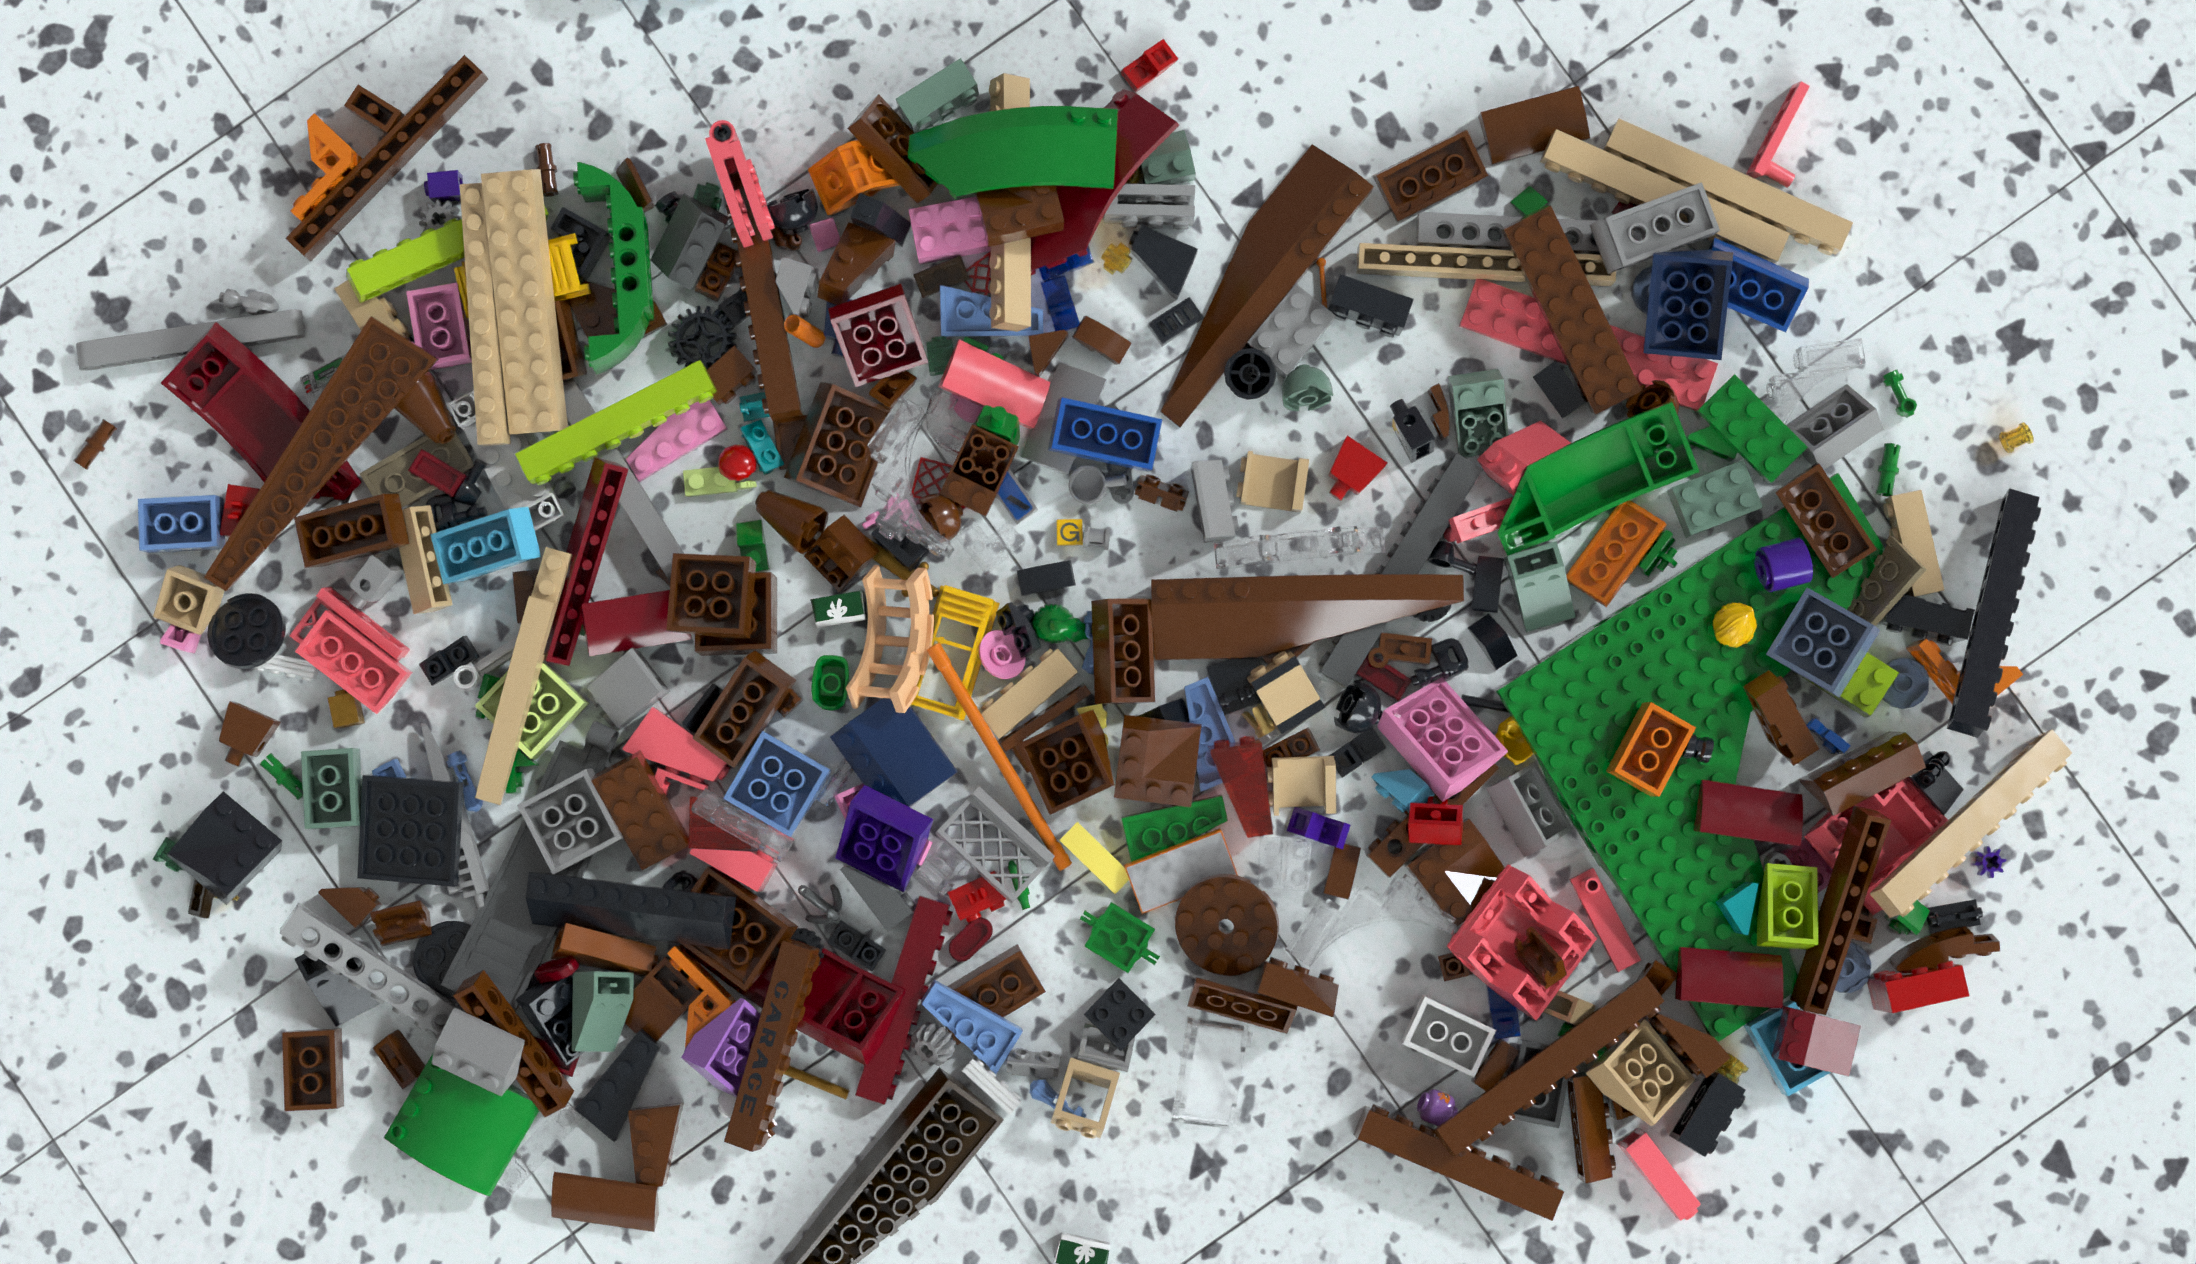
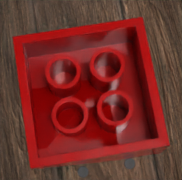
[1867,961,1970,1013]

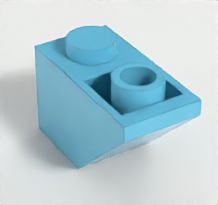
[1371,769,1435,813]

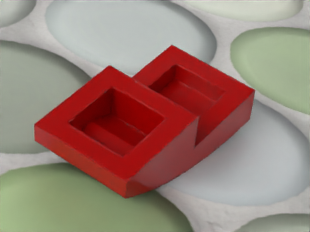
[1120,39,1179,93]

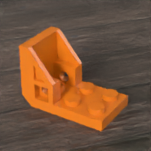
[290,113,363,221]
[808,140,900,215]
[1906,638,2023,705]
[667,945,736,1047]

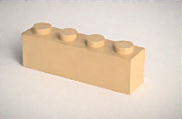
[1883,490,1944,597]
[399,505,453,614]
[980,649,1078,739]

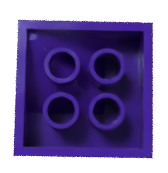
[835,785,933,892]

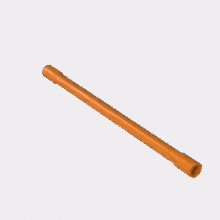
[926,642,1072,871]

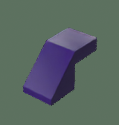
[1286,807,1351,849]

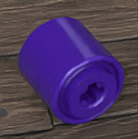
[1754,538,1813,592]

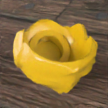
[1713,602,1757,648]
[1495,716,1533,765]

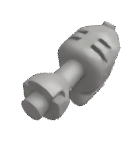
[219,289,279,315]

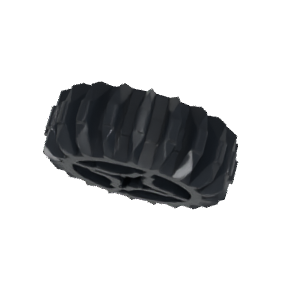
[668,306,737,370]

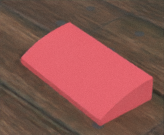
[938,340,1051,429]
[295,610,413,714]

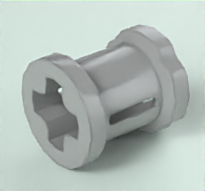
[1083,525,1110,550]

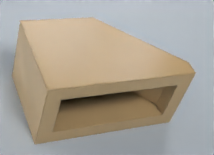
[1543,991,1596,1025]

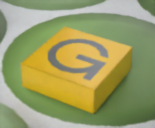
[1057,519,1083,546]

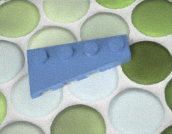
[940,285,1043,337]
[1184,677,1248,792]
[921,979,1023,1074]

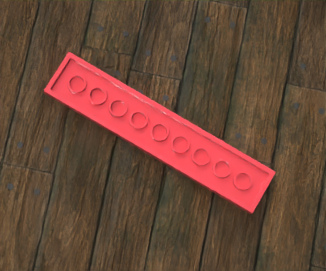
[1459,279,1718,412]

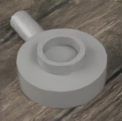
[1068,465,1127,505]

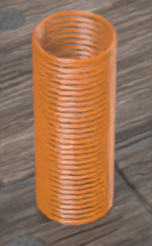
[784,315,826,348]

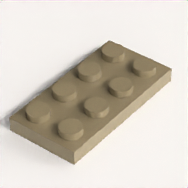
[359,432,474,510]

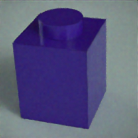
[424,170,463,203]

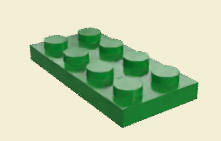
[1697,374,1808,484]

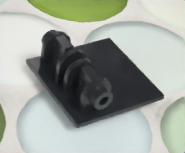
[1206,658,1262,715]
[1909,751,1964,816]
[1084,978,1156,1051]

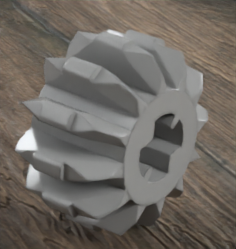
[419,199,462,232]
[911,1021,956,1066]

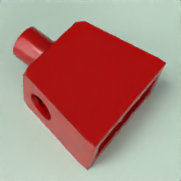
[1328,435,1388,501]

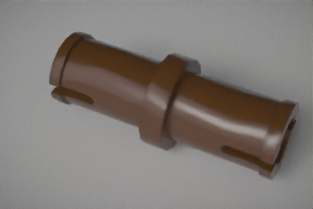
[535,143,559,197]
[73,419,117,470]

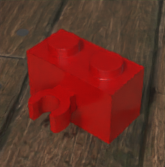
[220,484,260,538]
[1408,796,1463,845]
[947,871,1006,923]

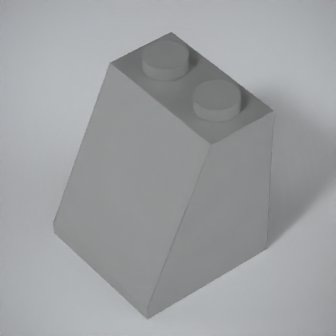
[587,648,671,729]

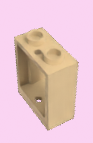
[1050,1058,1120,1139]

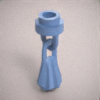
[1082,611,1094,674]
[446,750,483,812]
[1029,1079,1087,1118]

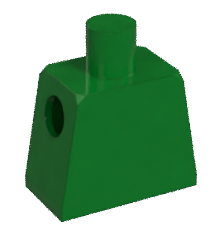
[973,405,1020,445]

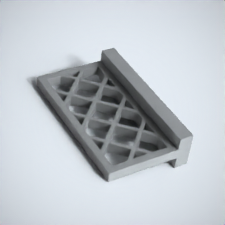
[935,786,1055,904]

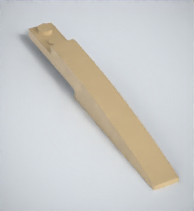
[475,547,572,805]

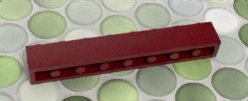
[543,457,629,666]
[855,896,953,1105]

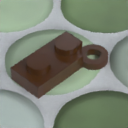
[1368,632,1432,668]

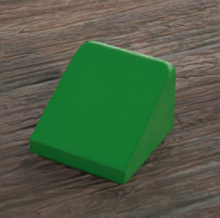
[1510,186,1548,217]

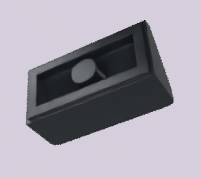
[682,684,723,733]

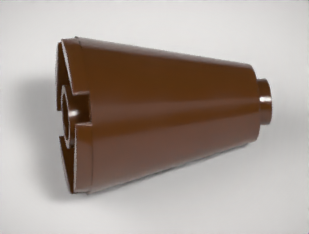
[394,372,456,444]
[755,490,829,554]

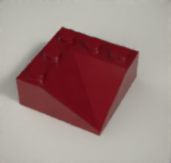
[828,284,928,387]

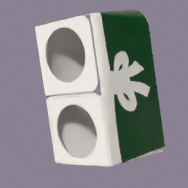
[810,591,866,628]
[1053,1232,1110,1264]

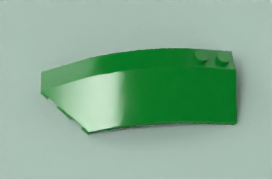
[908,106,1118,199]
[1497,401,1700,556]

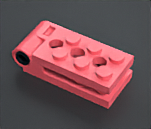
[705,120,775,248]

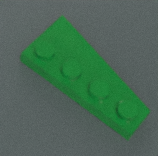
[1121,794,1228,862]

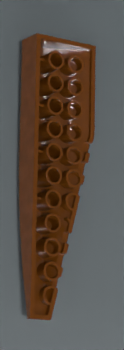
[1160,144,1374,428]
[1151,574,1464,660]

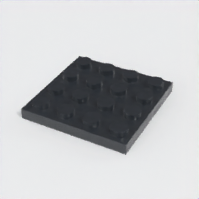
[357,775,464,887]

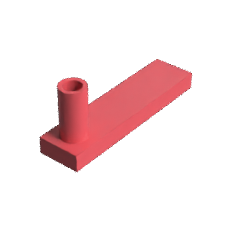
[1746,81,1810,188]
[1443,497,1513,544]
[1569,868,1641,972]

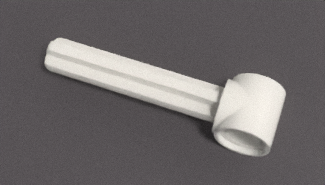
[453,635,518,691]

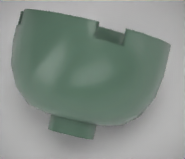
[1282,364,1333,411]

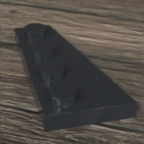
[575,1029,662,1142]

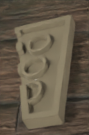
[1847,535,1927,626]

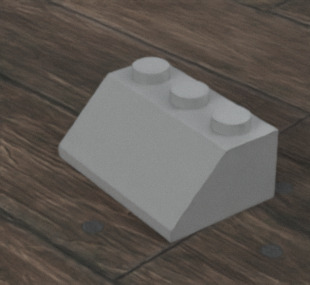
[1786,384,1884,470]
[1191,460,1239,543]
[1486,762,1573,857]
[432,1008,525,1096]

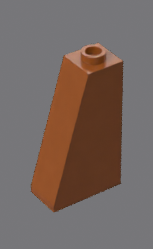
[551,923,658,977]

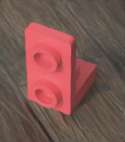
[655,766,709,795]

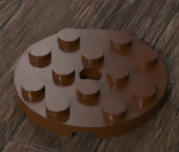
[1175,874,1279,976]

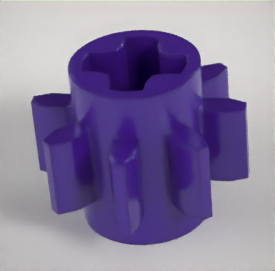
[1971,846,2006,878]

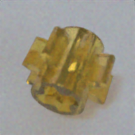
[1101,242,1133,275]

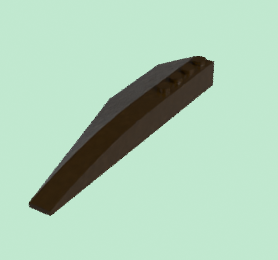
[784,1067,1004,1264]

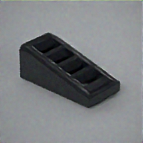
[1148,297,1204,347]

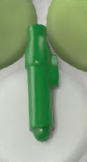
[1007,861,1030,910]

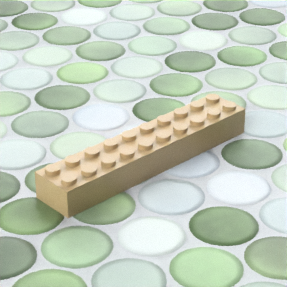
[481,169,568,435]

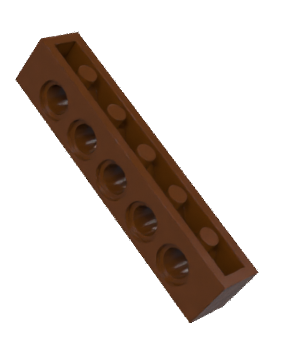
[1366,764,1499,878]
[453,970,574,1117]

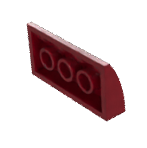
[580,590,692,657]
[1694,780,1803,846]
[1675,947,1783,1009]

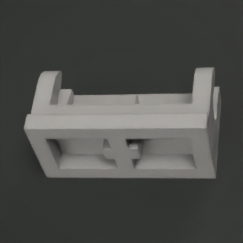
[1077,1023,1135,1072]

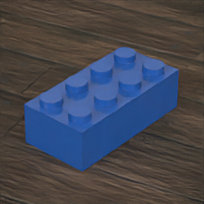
[1709,238,1809,333]
[1048,397,1162,472]

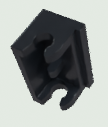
[1533,361,1586,419]
[871,517,930,573]

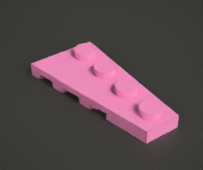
[626,400,728,482]

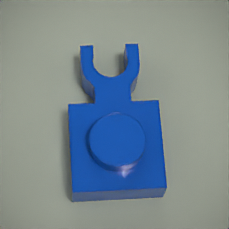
[1806,718,1851,755]

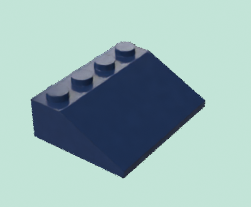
[1643,250,1733,360]
[830,698,958,808]

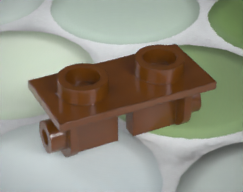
[1134,474,1189,512]

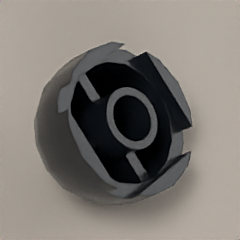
[765,189,818,234]
[1224,348,1276,400]
[1334,680,1383,733]

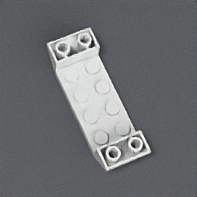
[447,390,565,532]

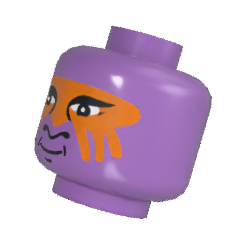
[1417,1089,1458,1127]

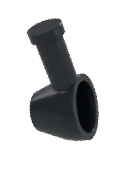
[453,458,487,506]
[1428,541,1477,576]

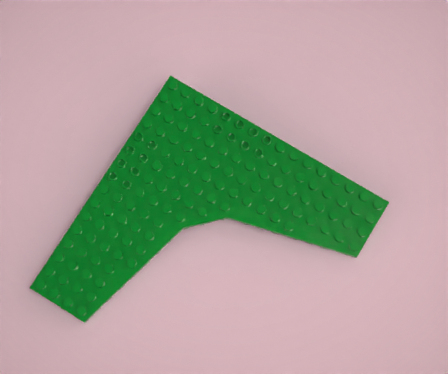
[1496,473,1885,1042]

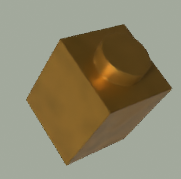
[328,689,365,729]

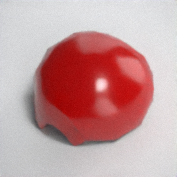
[718,445,757,481]

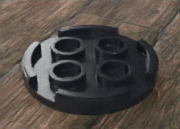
[207,593,286,669]
[413,921,471,999]

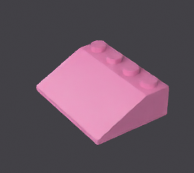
[1377,677,1508,802]

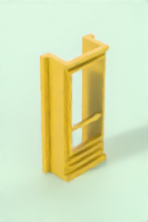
[454,233,591,318]
[911,585,1000,721]

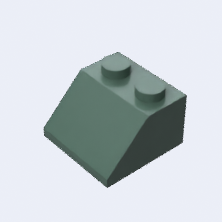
[1140,130,1196,185]

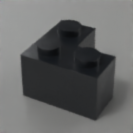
[550,207,611,281]

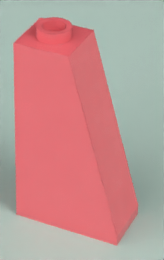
[623,707,731,782]
[1617,1128,1701,1221]

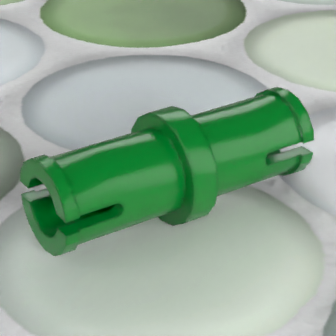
[1876,443,1901,497]
[260,753,303,800]

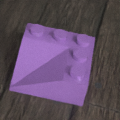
[681,998,761,1097]

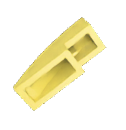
[1060,822,1129,894]

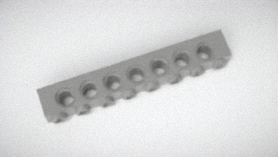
[1416,212,1601,255]
[279,903,457,1039]

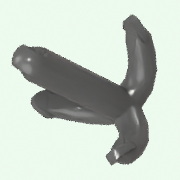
[798,884,842,924]

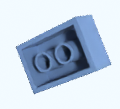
[138,495,225,553]

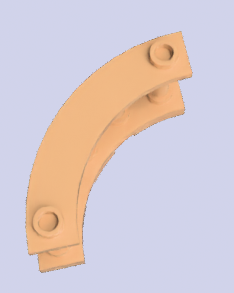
[846,565,934,713]

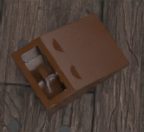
[939,424,1019,516]
[625,956,704,1042]
[1649,1013,1731,1078]

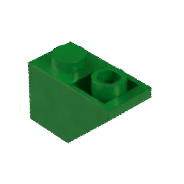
[1884,900,1930,936]

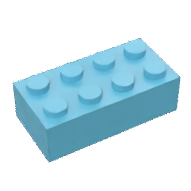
[430,507,541,584]

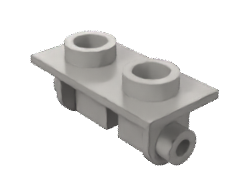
[1006,1048,1060,1079]

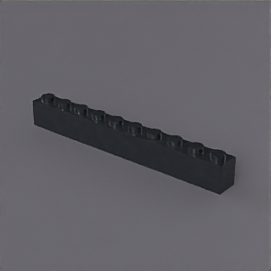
[1947,488,2041,738]

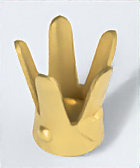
[1241,704,1276,741]

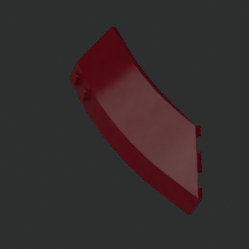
[1031,89,1180,275]
[161,322,361,500]
[685,941,905,1066]

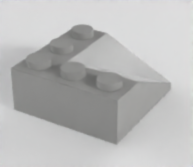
[517,768,624,875]

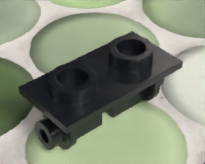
[1927,899,1983,934]

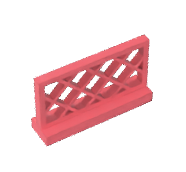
[290,586,410,662]

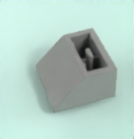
[775,257,819,319]

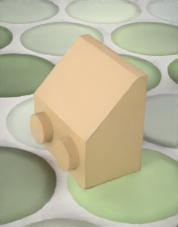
[153,565,224,635]

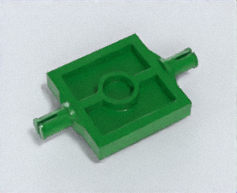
[1080,902,1160,973]

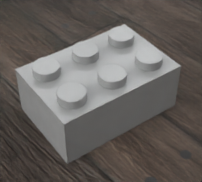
[1246,284,1336,378]

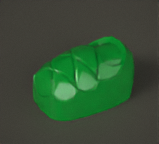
[811,655,849,711]

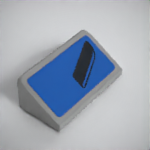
[997,468,1038,524]

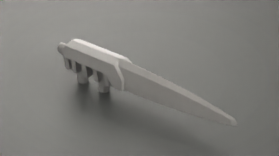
[421,723,490,909]

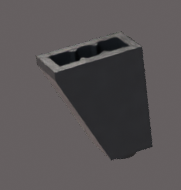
[850,193,911,247]
[1129,225,1198,300]

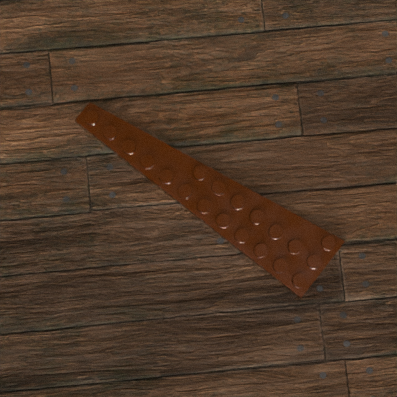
[204,316,439,591]

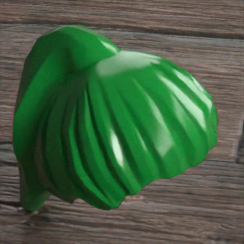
[1032,604,1091,644]

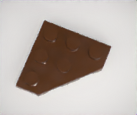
[568,281,668,338]

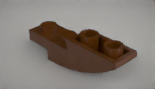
[1890,926,2000,973]

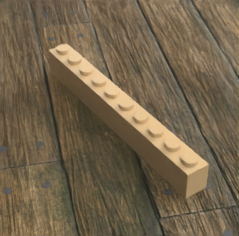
[989,73,1031,332]
[1603,118,1853,255]
[1540,129,1790,264]
[460,183,511,446]
[1356,243,1616,286]
[1869,729,2072,918]

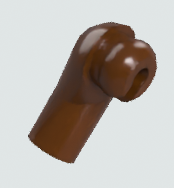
[771,225,802,251]

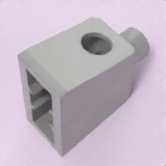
[349,553,404,610]

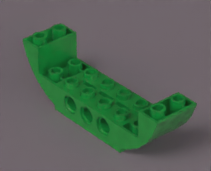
[573,162,654,375]

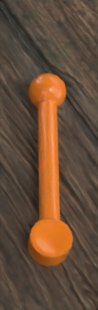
[1316,258,1328,309]

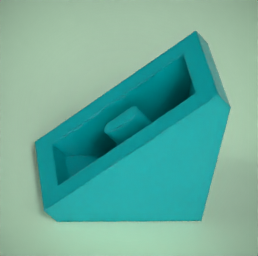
[1716,882,1758,935]

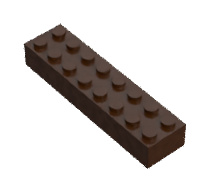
[1501,205,1642,415]
[1353,1104,1564,1221]

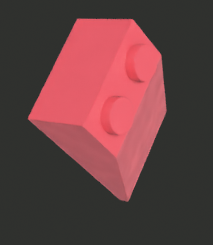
[1477,421,1571,496]
[690,849,778,892]

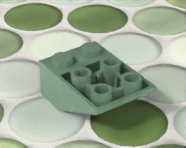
[1448,369,1509,457]
[1504,541,1575,632]
[572,971,634,1052]

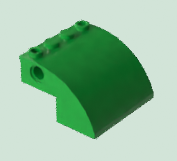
[384,1052,539,1196]

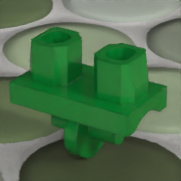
[1638,529,1678,578]

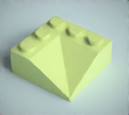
[475,660,590,760]

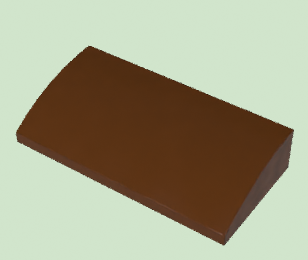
[1478,86,1590,165]
[847,94,937,204]
[1372,130,1488,222]
[1775,463,1877,578]
[945,944,1046,1045]
[1187,977,1298,1034]
[551,1172,659,1232]

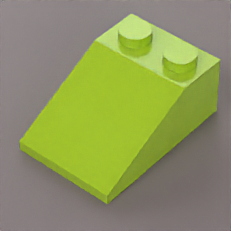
[1757,863,1818,950]

